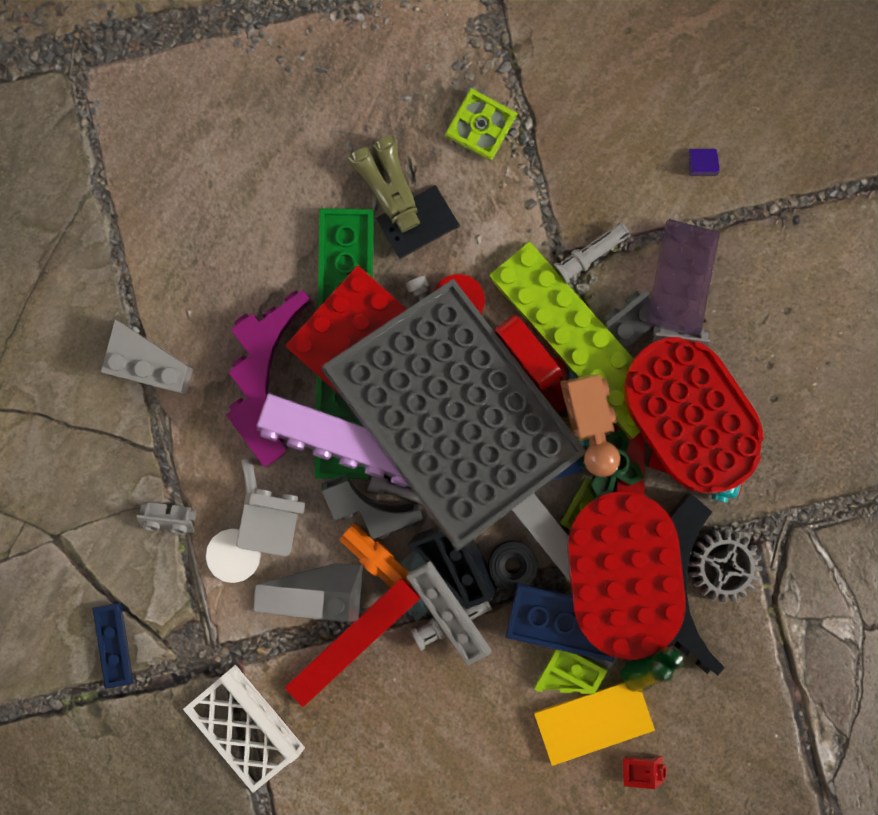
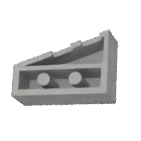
[101,319,193,395]

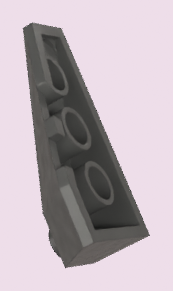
[253,563,363,622]

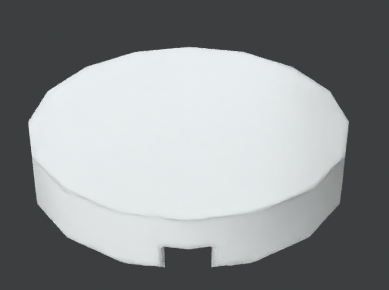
[206,528,261,583]

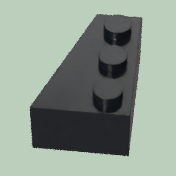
[407,525,497,609]

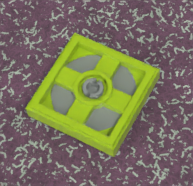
[445,88,518,162]

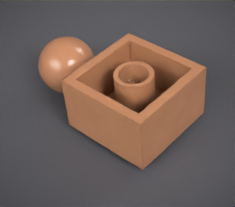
[560,374,620,477]

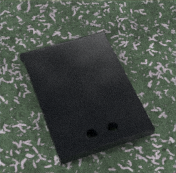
[376,185,460,260]

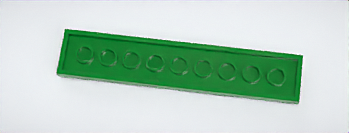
[315,208,374,479]

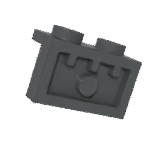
[604,290,665,349]

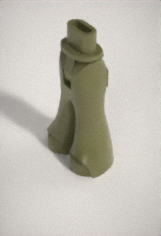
[347,135,420,233]

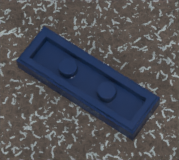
[92,603,134,689]

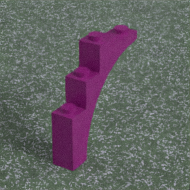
[226,290,312,467]

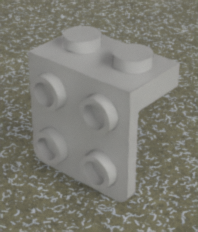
[236,489,305,556]

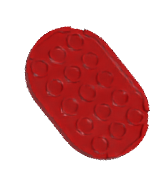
[624,337,764,493]
[567,492,686,659]

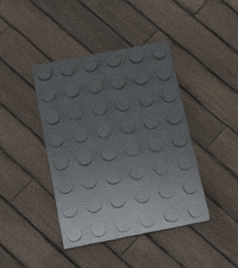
[321,279,586,551]

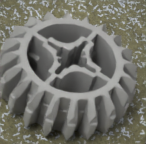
[688,529,763,603]

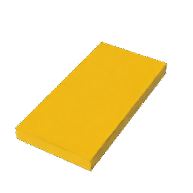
[534,681,655,766]

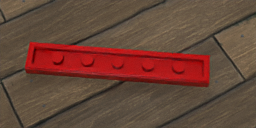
[284,577,421,707]

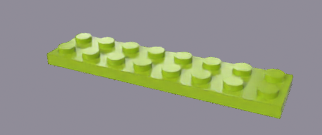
[488,241,640,440]

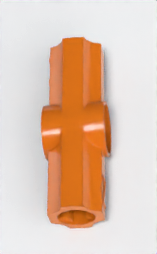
[339,522,410,588]

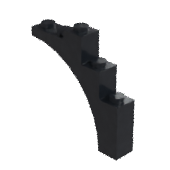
[667,493,725,676]

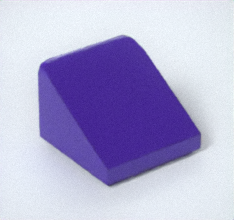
[689,149,720,176]

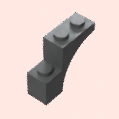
[322,473,423,539]

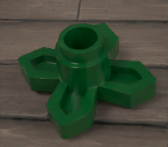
[577,430,644,499]

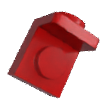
[623,756,667,789]

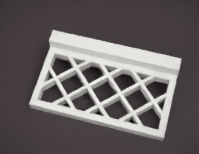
[183,664,305,793]

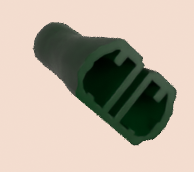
[621,647,684,693]

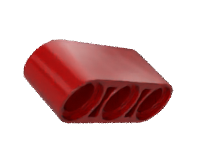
[493,315,562,392]

